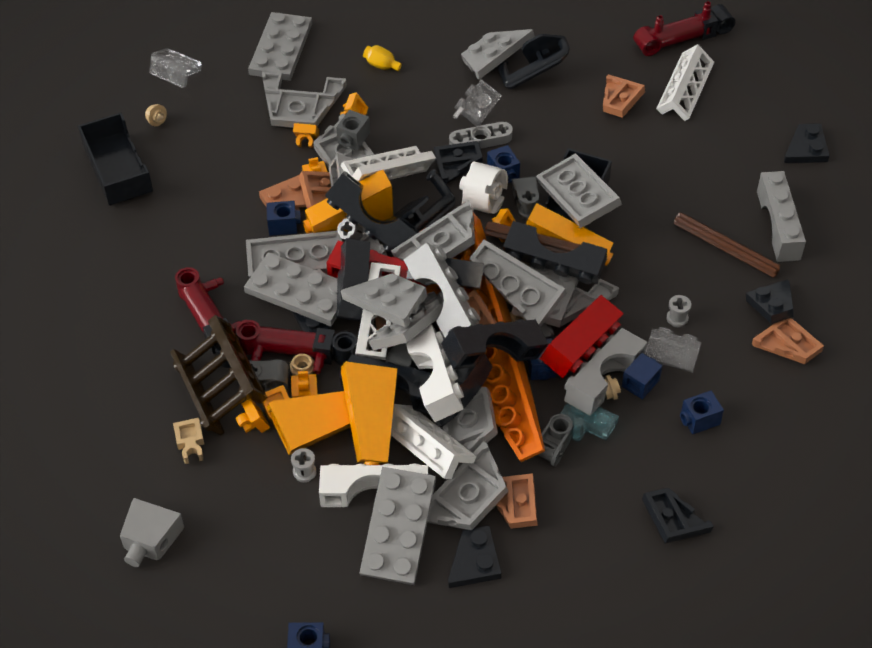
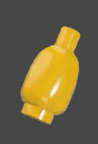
[363,45,402,71]

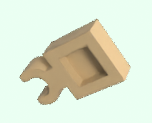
[173,418,204,464]

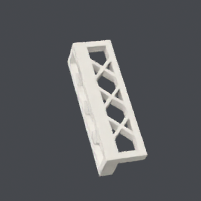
[656,44,714,121]
[341,146,436,181]
[355,262,401,360]
[391,404,477,479]

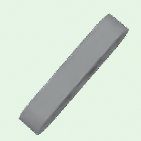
[449,122,513,149]

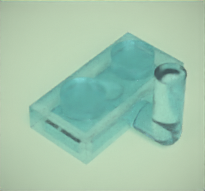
[561,403,619,441]

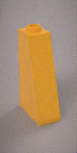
[303,170,393,234]
[525,203,613,266]
[341,361,397,465]
[267,391,351,455]

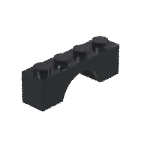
[325,171,420,255]
[503,221,607,284]
[441,319,548,369]
[339,354,432,414]

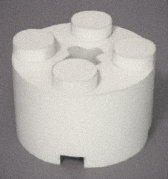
[459,161,508,214]

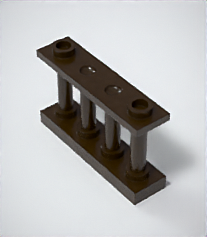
[170,315,268,435]

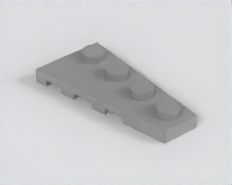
[470,239,566,327]

